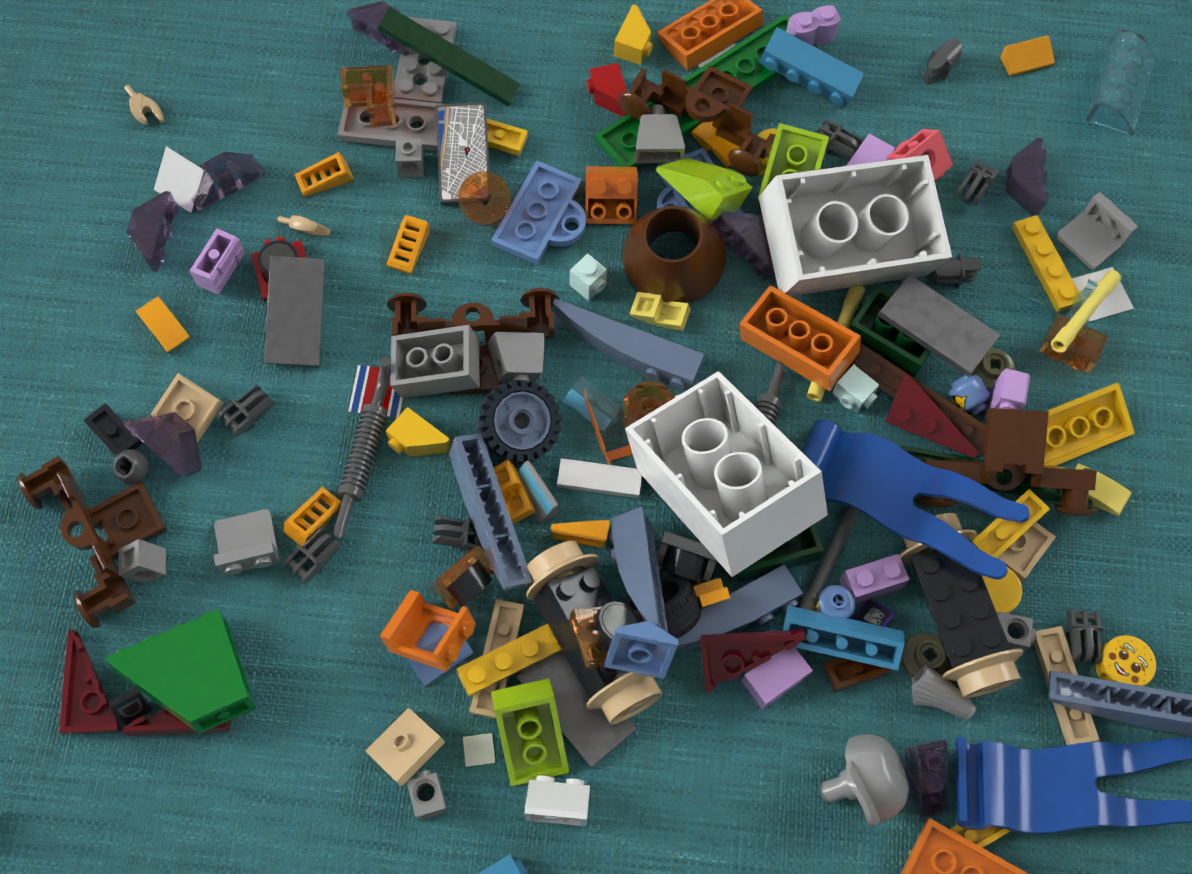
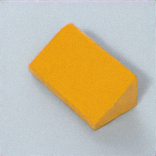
[1000,36,1055,76]

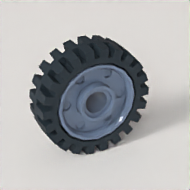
[477,380,562,462]

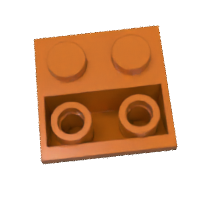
[585,166,638,224]

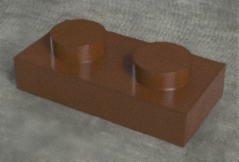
[823,658,890,693]

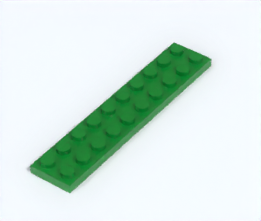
[595,14,817,167]

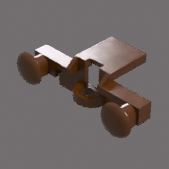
[618,65,775,177]
[387,288,560,395]
[914,407,1097,517]
[17,456,167,628]

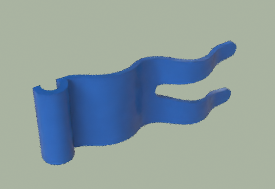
[801,419,1030,580]
[956,737,1192,834]

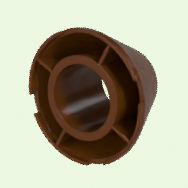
[622,205,726,303]

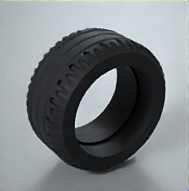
[624,577,702,639]

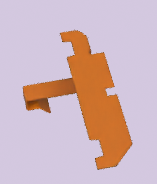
[583,389,633,465]

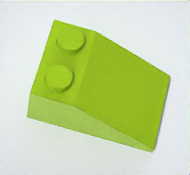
[756,123,829,204]
[656,158,753,221]
[491,678,569,786]

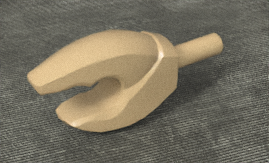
[124,85,164,125]
[278,216,330,236]

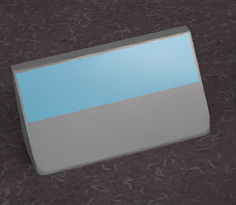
[518,461,558,523]

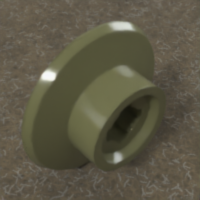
[971,348,1016,390]
[901,633,951,678]

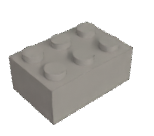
[390,325,480,398]

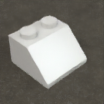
[524,776,590,827]

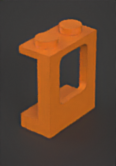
[380,590,476,672]

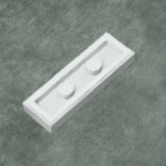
[557,458,642,499]

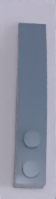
[553,299,704,391]
[449,433,532,590]
[609,507,668,633]
[675,564,803,652]
[1048,671,1192,736]

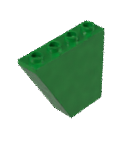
[106,609,257,734]

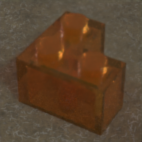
[341,65,396,127]

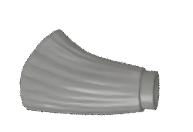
[912,665,976,720]

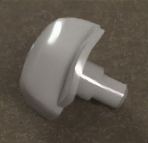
[820,734,909,827]

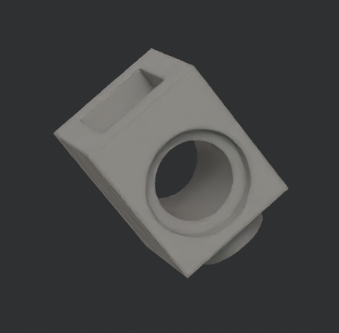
[395,139,424,178]
[118,539,166,584]
[997,612,1036,651]
[407,770,448,821]

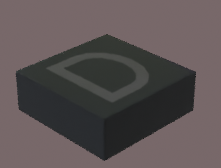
[109,686,152,726]

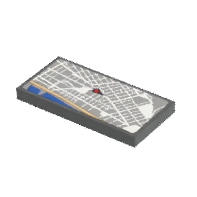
[435,103,491,205]

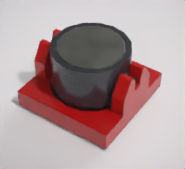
[251,236,307,302]

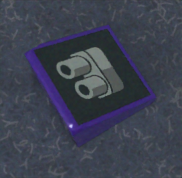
[853,599,895,627]

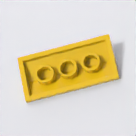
[1044,383,1135,466]

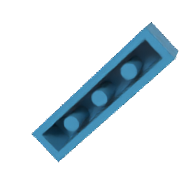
[759,27,864,108]
[782,605,905,671]

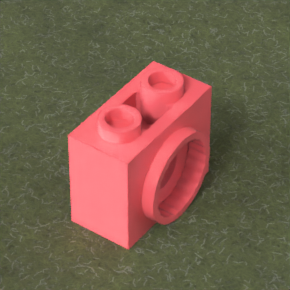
[887,129,953,180]

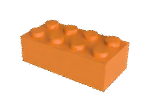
[739,285,861,391]

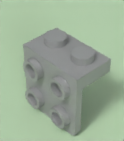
[1057,192,1138,269]
[214,509,280,576]

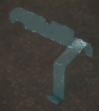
[1007,279,1097,322]

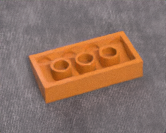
[657,0,763,71]

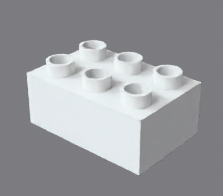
[759,155,952,296]
[625,371,828,577]

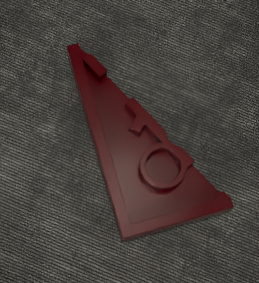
[885,373,978,458]
[58,630,121,735]
[700,630,805,692]
[123,708,231,737]

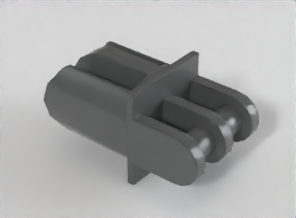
[923,39,962,84]
[817,119,864,161]
[955,159,999,207]
[927,253,982,288]
[218,384,275,436]
[432,516,484,552]
[284,527,342,584]
[1065,609,1104,664]

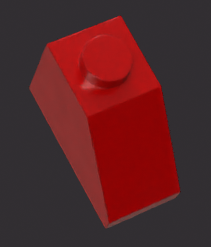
[586,63,627,117]

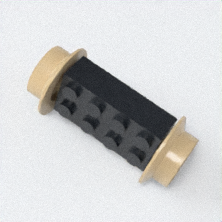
[899,513,1024,699]
[526,541,663,724]

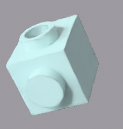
[570,253,607,301]
[832,365,879,413]

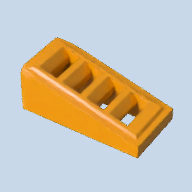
[294,152,354,197]
[386,215,430,274]
[284,487,342,546]
[551,520,610,549]

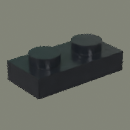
[83,403,142,456]

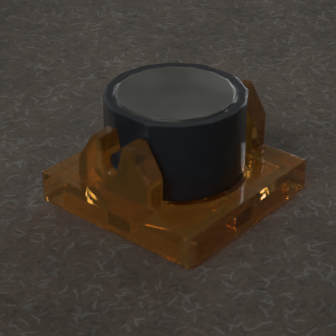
[429,546,494,609]
[570,601,642,669]

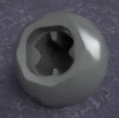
[112,449,149,484]

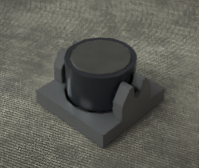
[657,531,717,584]

